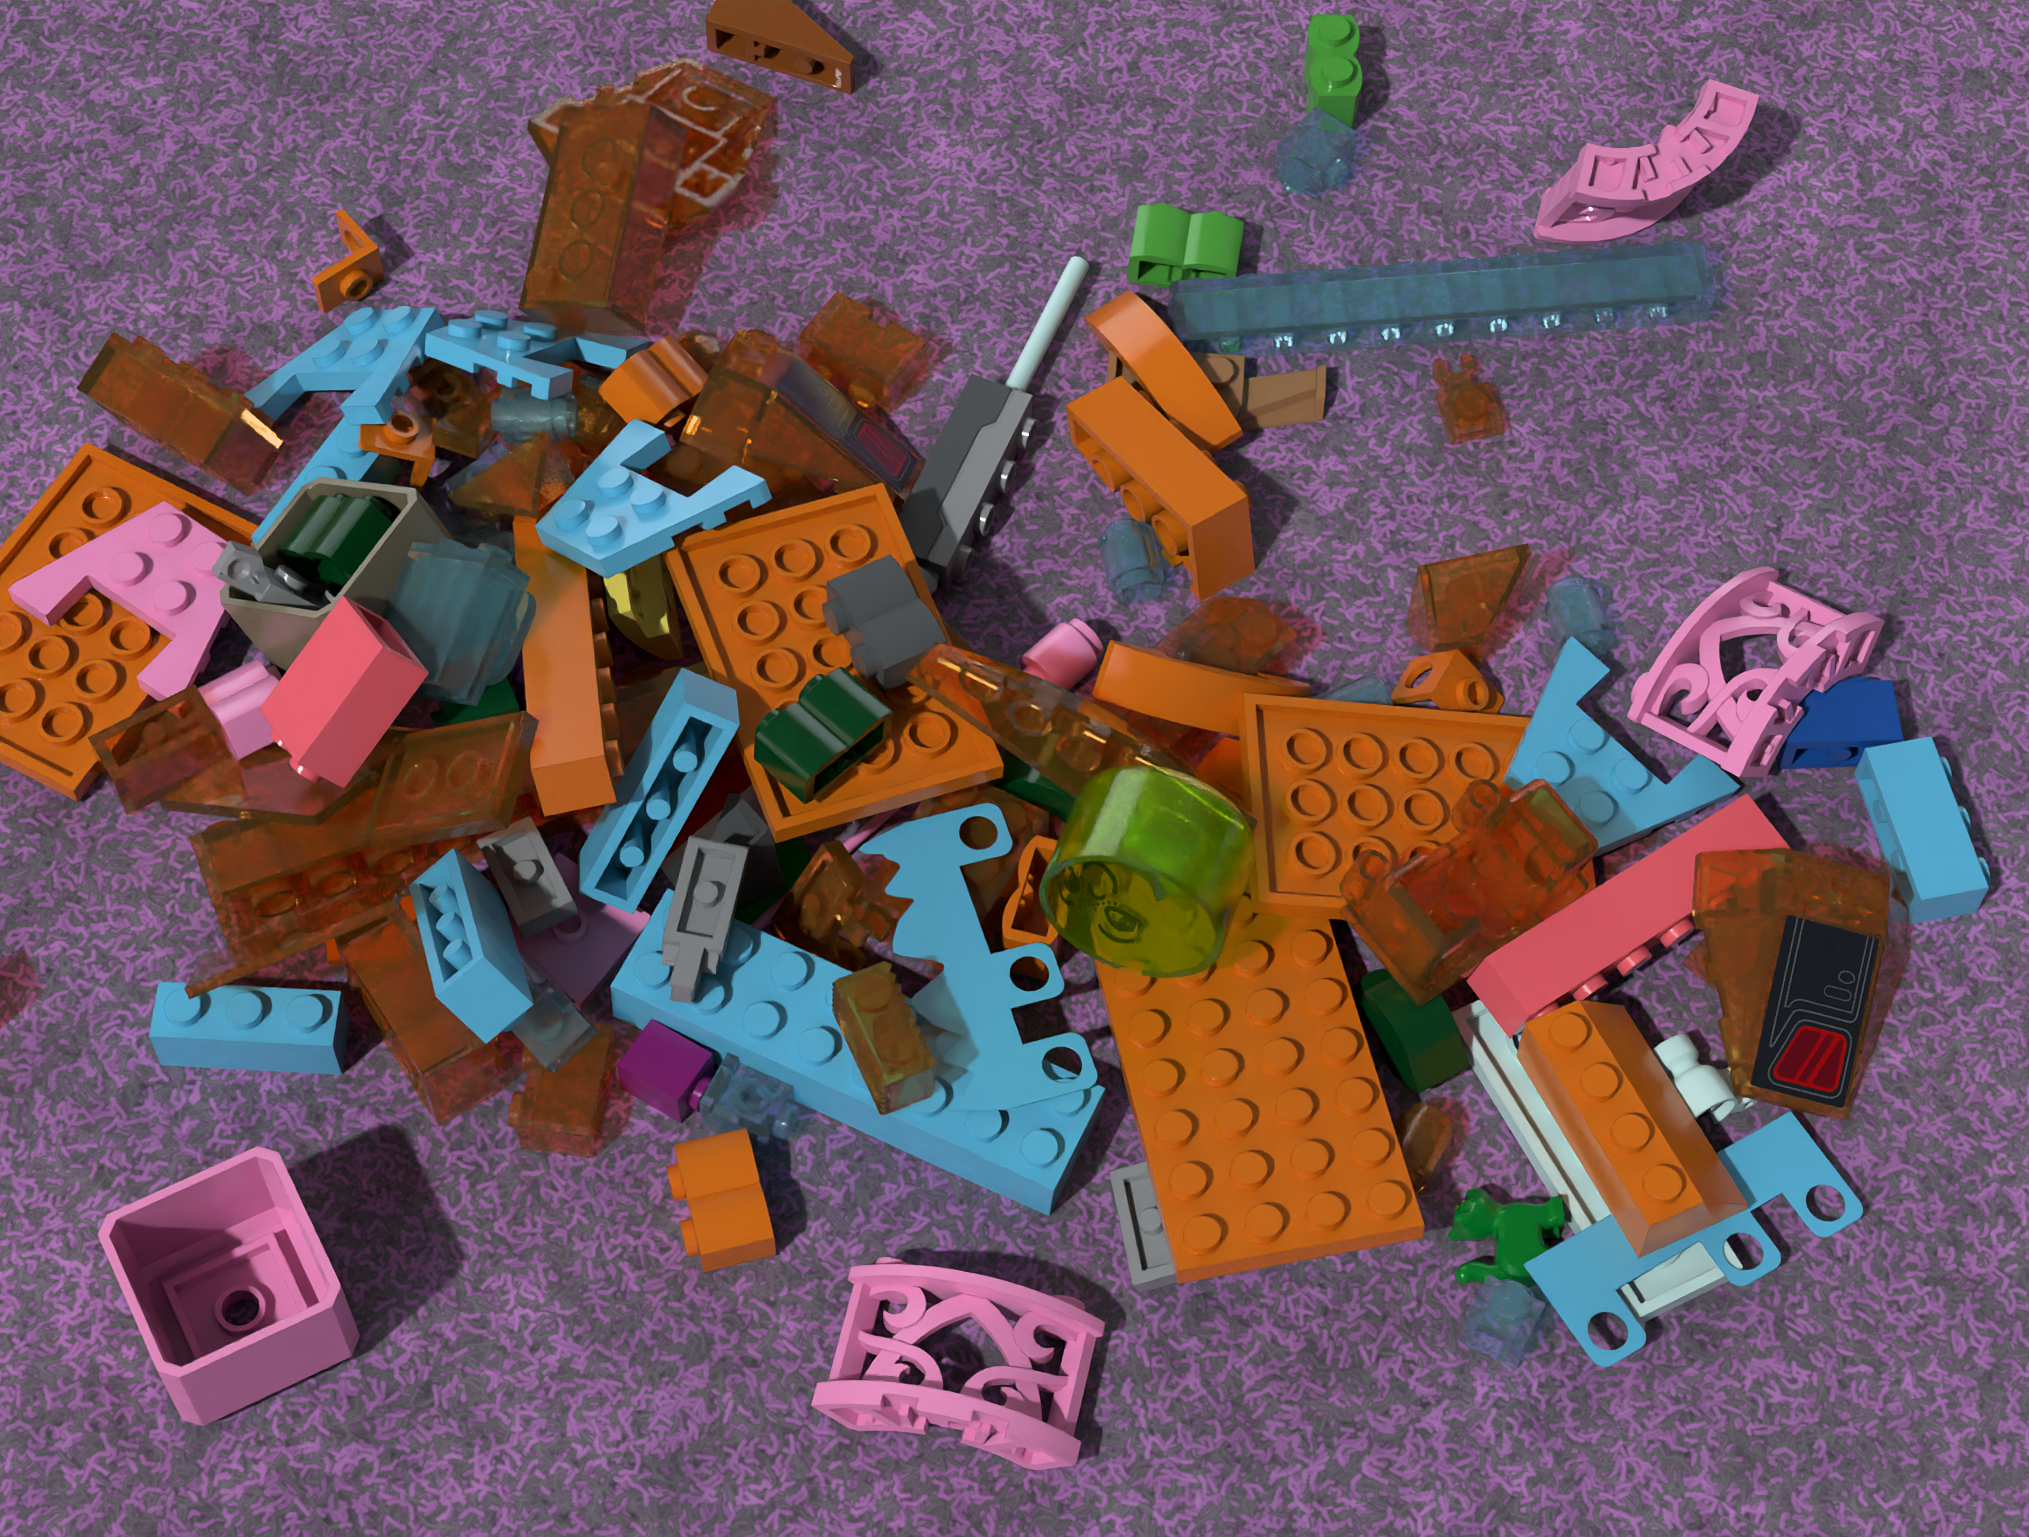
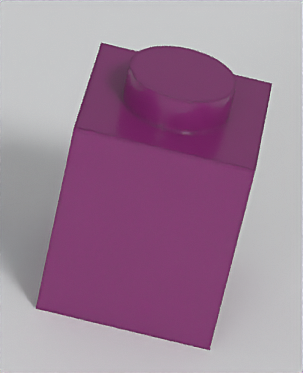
[617,1018,717,1123]

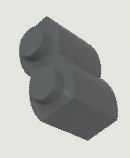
[822,555,947,692]

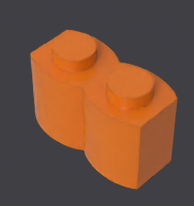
[597,334,717,437]
[1001,835,1079,980]
[666,1128,776,1273]

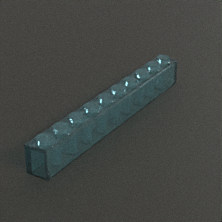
[1167,241,1716,358]

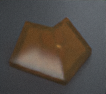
[448,429,576,524]
[1406,543,1531,669]

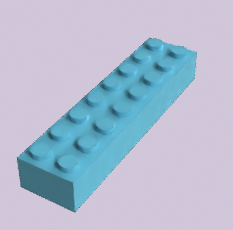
[610,888,1106,1216]

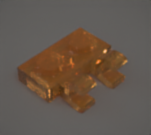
[770,840,895,976]

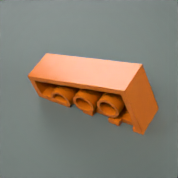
[1066,375,1255,602]

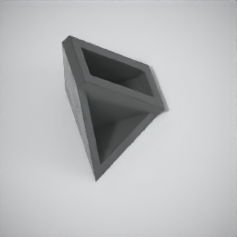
[711,792,785,911]

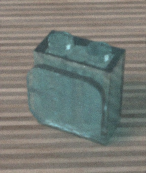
[381,538,536,706]

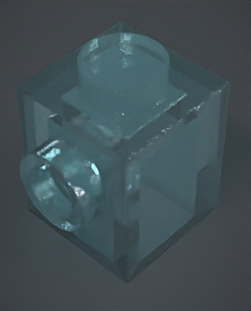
[1274,106,1358,201]

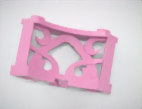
[1534,79,1759,245]
[1627,566,1885,777]
[811,1257,1106,1470]

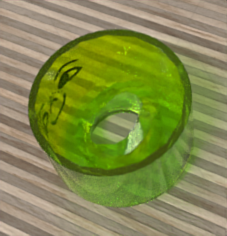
[1039,764,1255,978]

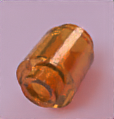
[1394,1103,1455,1195]

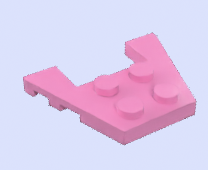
[8,501,231,715]

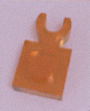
[1432,353,1505,445]

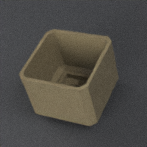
[220,477,482,677]

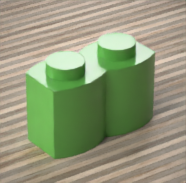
[1303,14,1362,134]
[1127,203,1244,296]

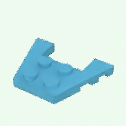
[228,306,446,426]
[424,310,648,401]
[535,418,772,579]
[1502,636,1740,860]

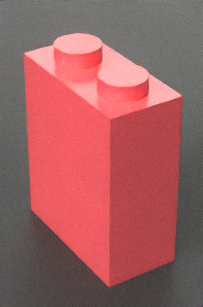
[259,595,429,788]

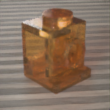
[404,357,490,447]

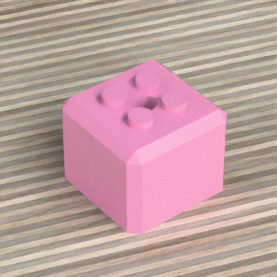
[98,1146,360,1426]

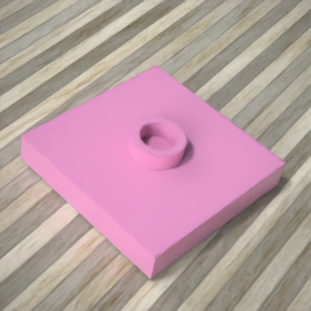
[507,852,651,1012]

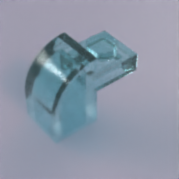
[512,949,598,1074]

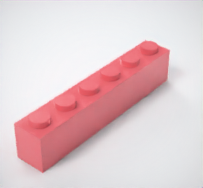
[1466,793,1791,1039]

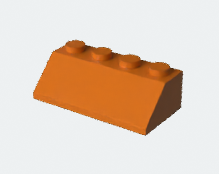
[1516,1000,1749,1258]

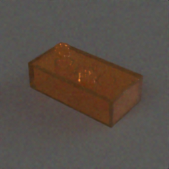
[518,103,688,333]

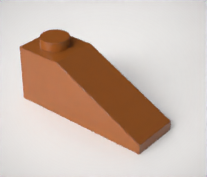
[705,0,855,95]

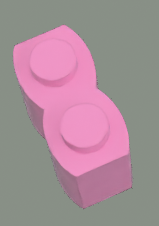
[193,659,282,761]

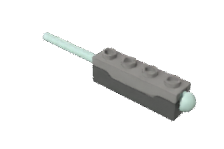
[898,256,1089,595]

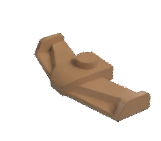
[1106,349,1326,431]

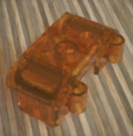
[1339,778,1598,1007]

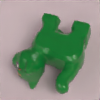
[1448,1189,1565,1290]

